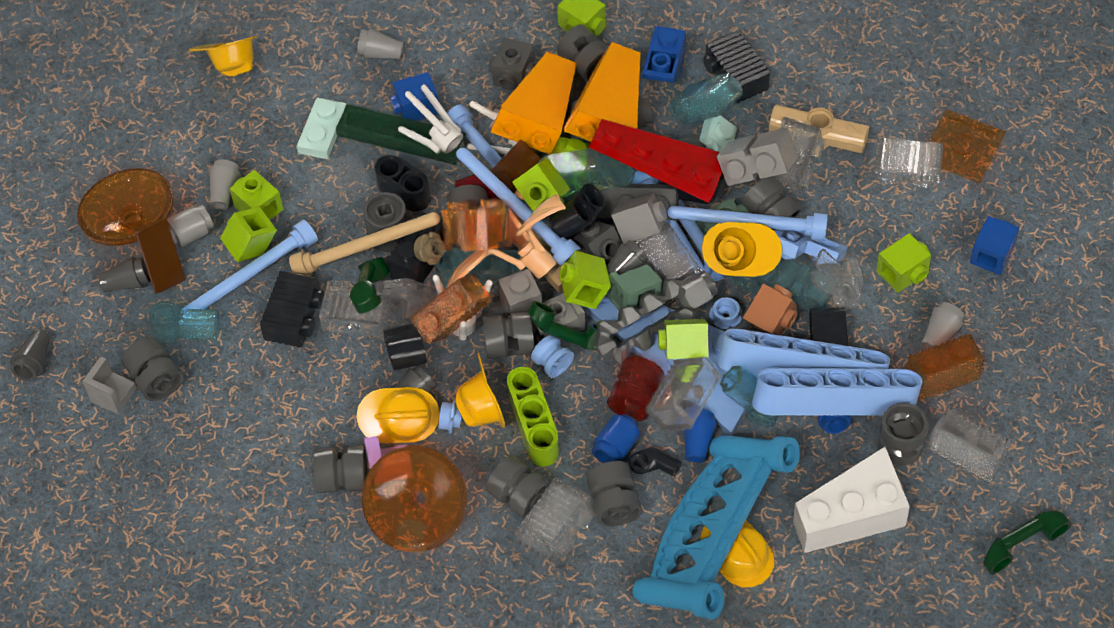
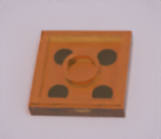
[921,109,1006,184]

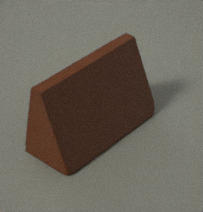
[134,218,186,294]

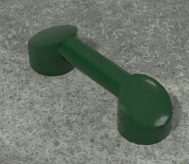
[350,257,390,314]
[528,301,614,350]
[983,511,1072,575]

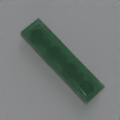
[335,104,467,165]

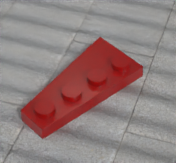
[589,119,722,203]

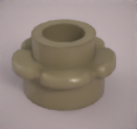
[414,232,445,265]

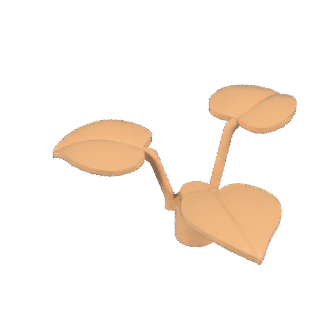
[446,190,566,298]

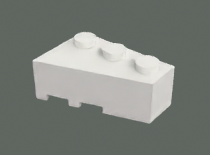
[793,447,910,553]

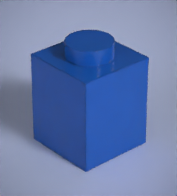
[390,72,439,124]
[970,216,1020,275]

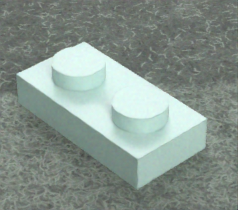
[296,98,348,159]

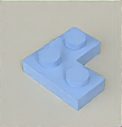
[774,229,848,266]

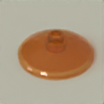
[77,168,174,246]
[362,446,468,552]

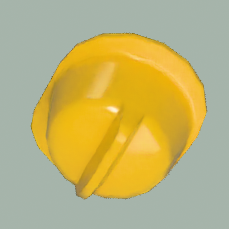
[189,36,258,76]
[701,222,782,277]
[455,353,505,428]
[356,387,440,444]
[700,520,774,587]

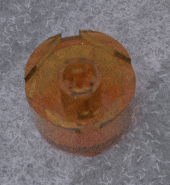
[441,198,511,251]

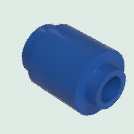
[592,414,640,463]

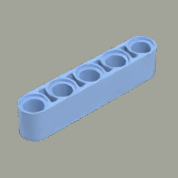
[718,328,891,377]
[752,368,923,416]

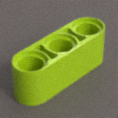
[507,366,559,467]

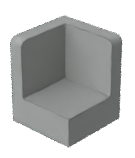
[82,357,137,415]

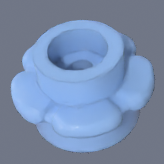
[709,297,742,329]
[439,400,462,434]

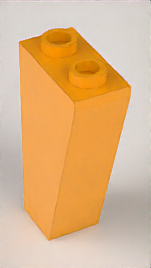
[564,42,640,141]
[490,52,576,155]

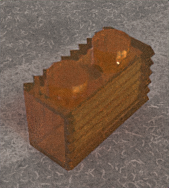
[410,274,492,344]
[907,333,985,402]

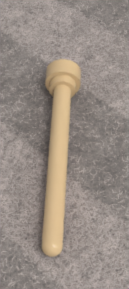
[289,212,440,276]

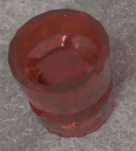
[607,356,665,421]

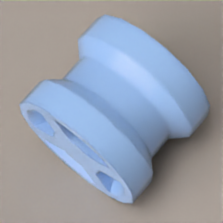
[531,335,574,378]

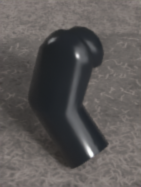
[628,447,682,477]

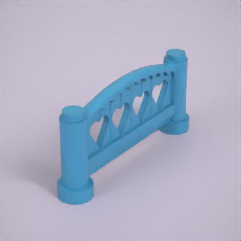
[632,435,800,619]

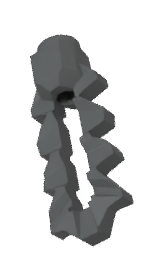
[594,270,718,365]

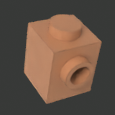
[743,283,798,335]

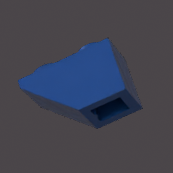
[642,26,686,83]

